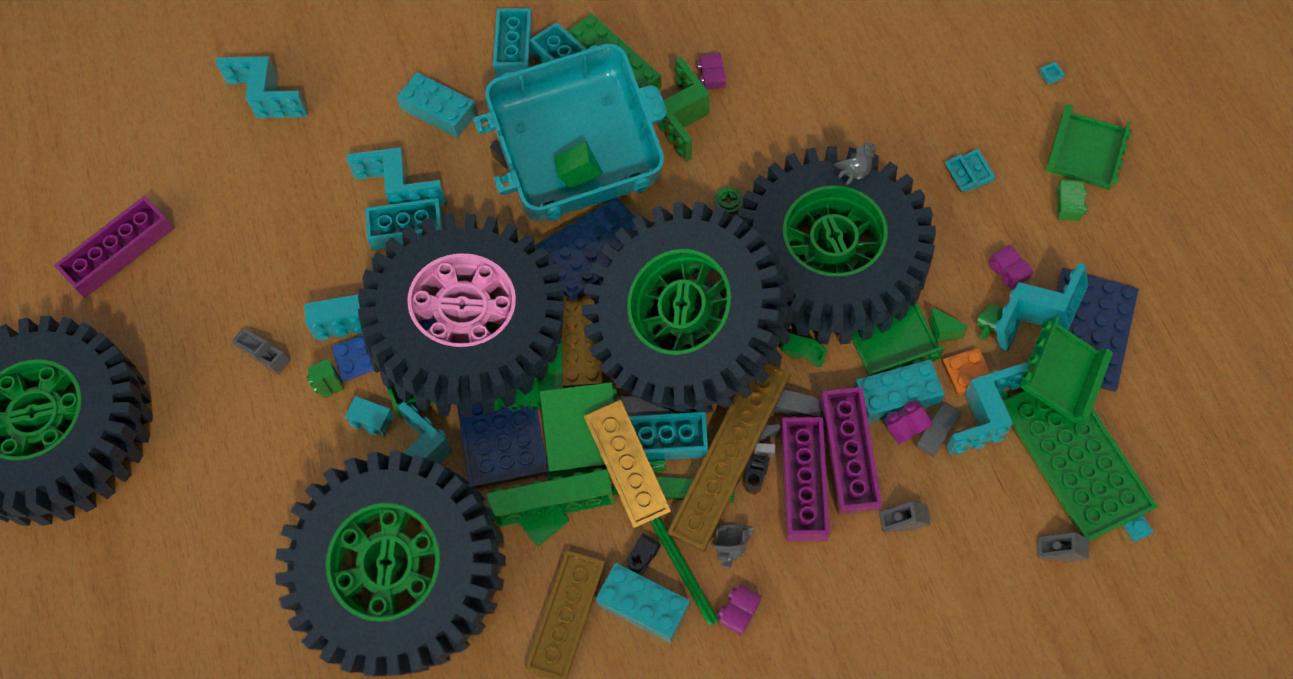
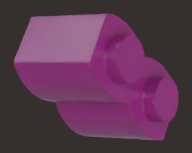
[697,52,726,90]
[989,245,1033,289]
[884,399,933,444]
[718,584,762,636]

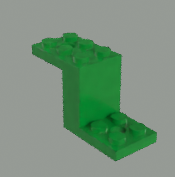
[657,56,710,162]

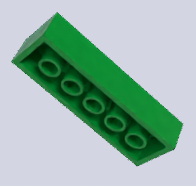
[567,13,662,89]
[487,468,615,528]

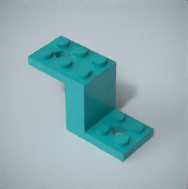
[216,56,308,119]
[346,147,447,206]
[995,263,1088,352]
[946,362,1028,455]
[398,401,452,464]

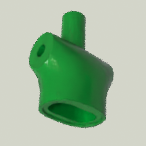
[976,304,1003,340]

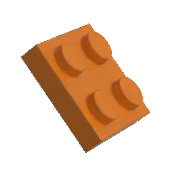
[942,348,991,396]

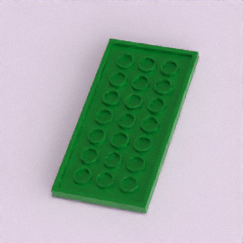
[1003,391,1158,542]

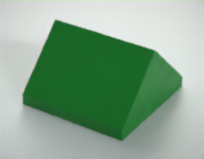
[555,141,603,189]

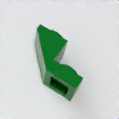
[780,333,828,367]

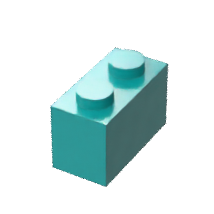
[345,396,394,436]

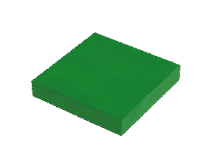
[516,507,569,547]

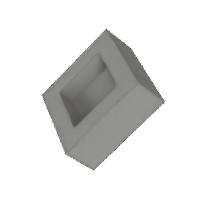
[754,443,775,458]

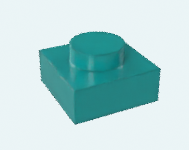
[1039,62,1065,85]
[1123,515,1154,543]

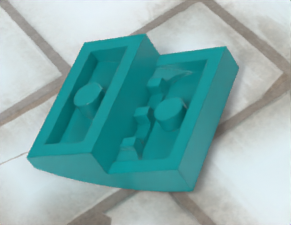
[945,148,996,192]

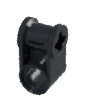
[744,454,770,494]
[627,533,661,575]

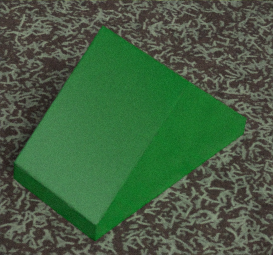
[928,308,968,343]

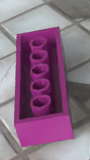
[54,196,174,298]
[820,387,882,514]
[781,417,830,541]

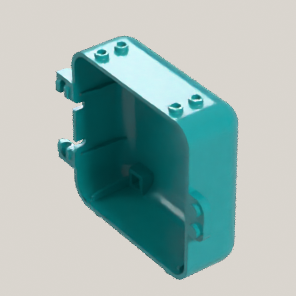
[473,44,666,222]

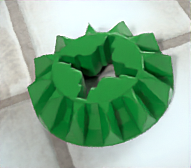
[714,187,743,214]

